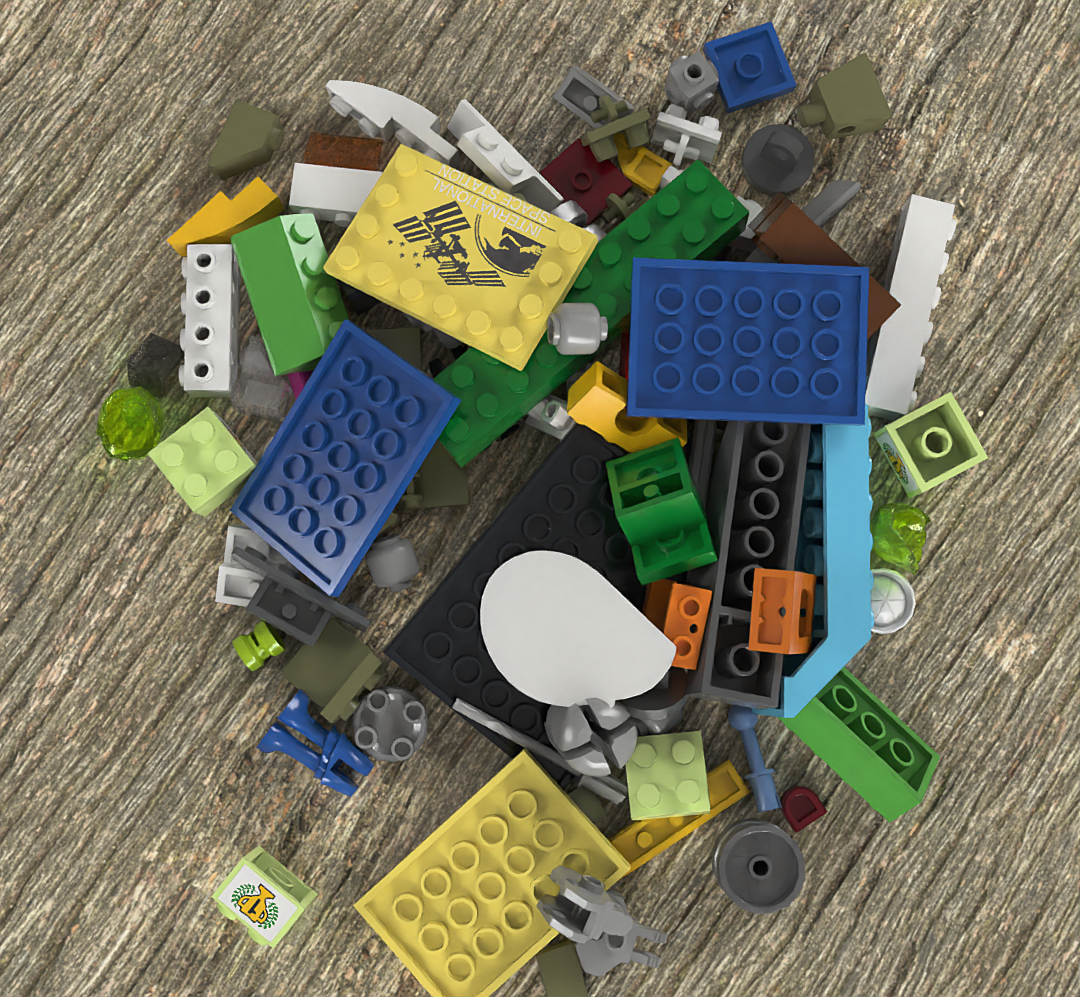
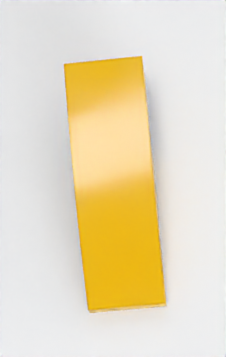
[166,176,285,257]

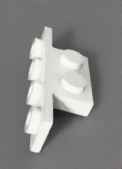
[448,99,564,213]

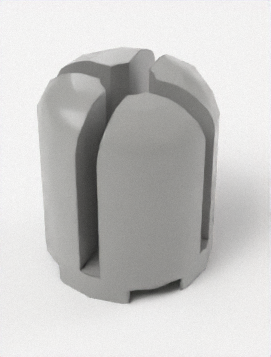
[544,698,638,777]

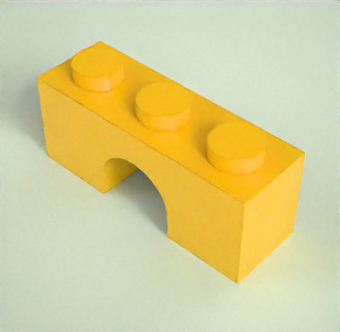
[567,361,687,453]

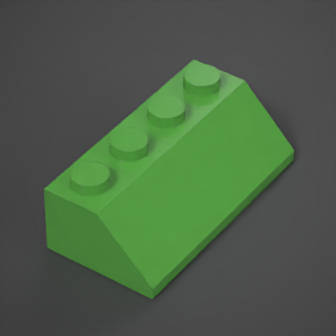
[230,213,349,376]
[778,667,940,823]

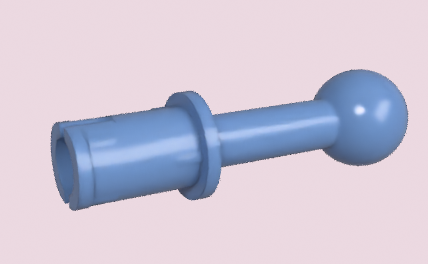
[728,705,782,813]

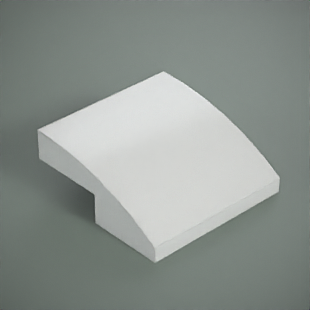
[215,523,300,607]

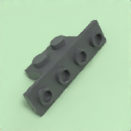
[231,546,372,648]

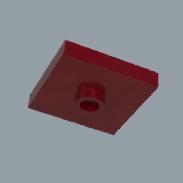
[539,134,633,226]

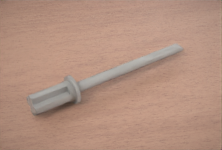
[452,698,628,805]

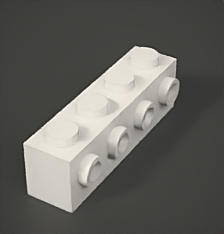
[179,244,240,397]

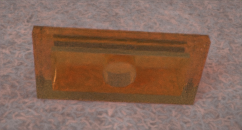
[304,132,382,172]

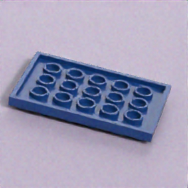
[626,258,869,426]
[229,319,462,597]

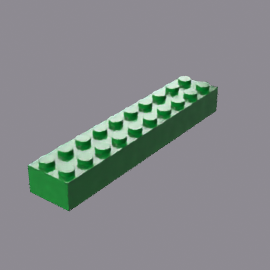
[433,159,749,468]

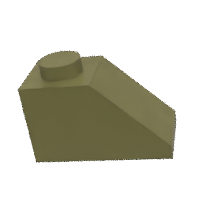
[207,100,284,181]

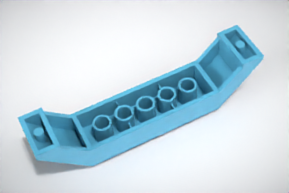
[752,403,874,718]

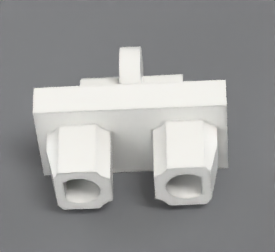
[651,104,722,166]
[525,394,576,440]

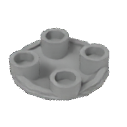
[353,686,429,762]

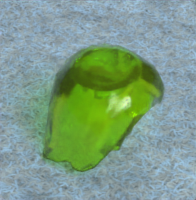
[96,386,164,462]
[870,502,931,576]

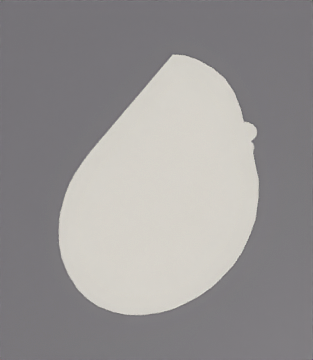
[480,551,676,708]

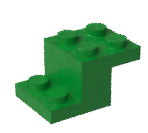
[606,437,718,585]

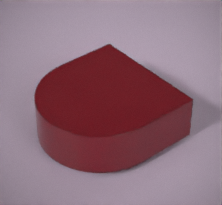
[780,785,828,833]

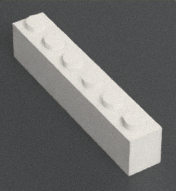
[289,163,514,228]
[865,194,957,421]

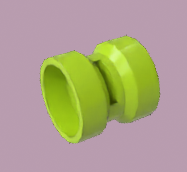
[232,620,286,671]

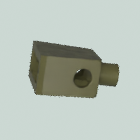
[797,53,892,139]

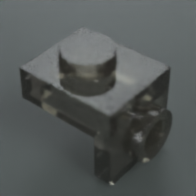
[127,333,184,399]

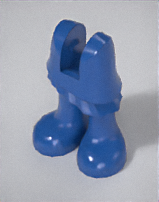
[256,689,374,797]

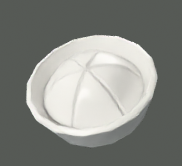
[871,568,916,634]

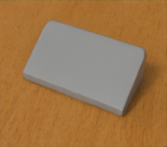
[553,66,635,137]
[801,180,861,229]

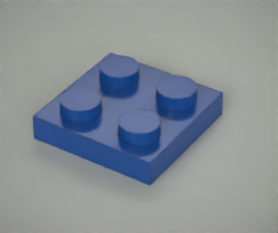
[703,21,797,114]

